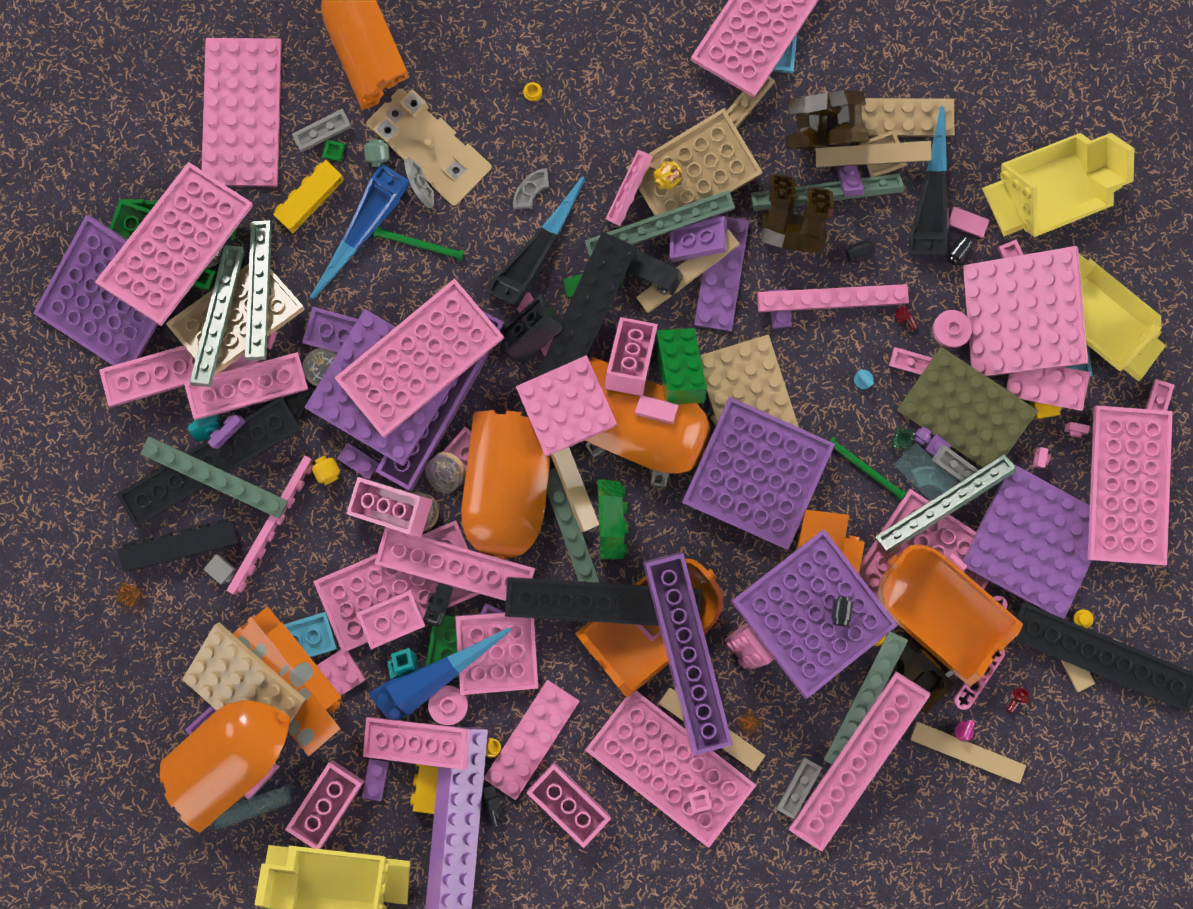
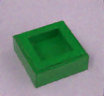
[322,139,346,163]

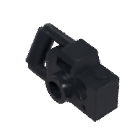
[423,583,454,627]
[481,786,503,830]

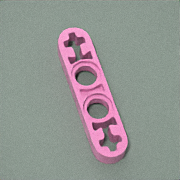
[954,649,1005,710]

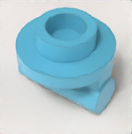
[854,369,874,389]

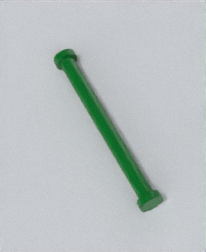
[374,227,464,261]
[829,437,906,501]

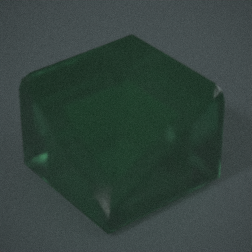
[891,427,915,450]

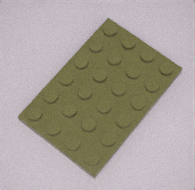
[897,346,1038,468]

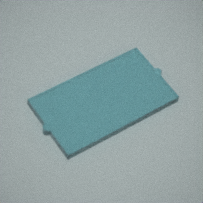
[893,442,956,502]

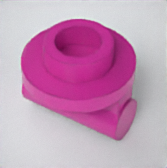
[955,720,975,742]

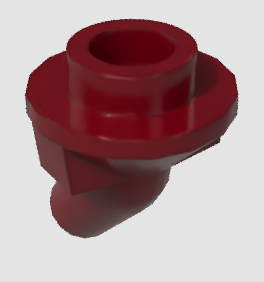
[894,305,918,330]
[1006,688,1030,714]

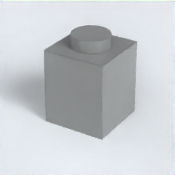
[204,554,237,585]

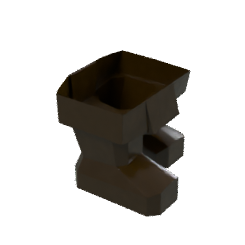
[785,90,869,150]
[761,174,834,253]
[866,640,954,713]

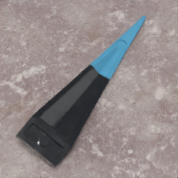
[908,106,950,255]
[486,176,585,308]

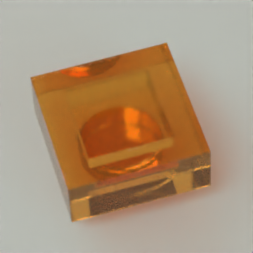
[115,582,143,608]
[735,709,763,737]

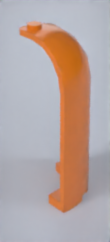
[321,0,409,111]
[584,357,710,474]
[461,410,551,560]
[878,544,1023,687]
[575,559,723,698]
[160,700,290,833]

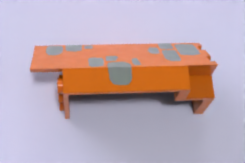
[233,607,342,756]

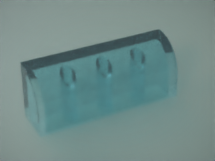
[213,783,296,830]

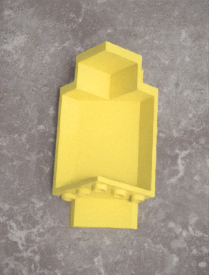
[982,133,1134,237]
[1079,254,1166,382]
[255,845,410,909]

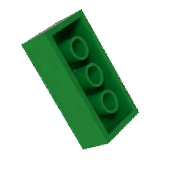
[655,328,707,405]

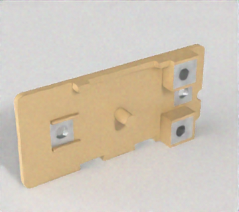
[366,89,492,206]

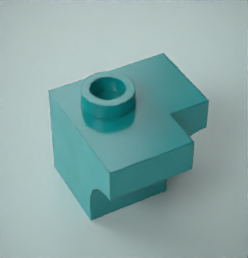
[188,414,223,443]
[387,648,419,680]

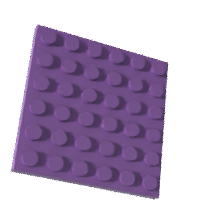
[34,215,158,365]
[304,309,457,466]
[682,397,835,550]
[962,465,1092,619]
[731,529,898,699]

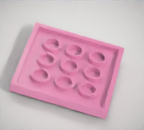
[516,355,618,457]
[455,612,538,695]

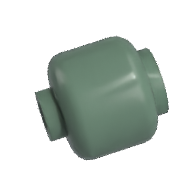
[364,140,389,167]

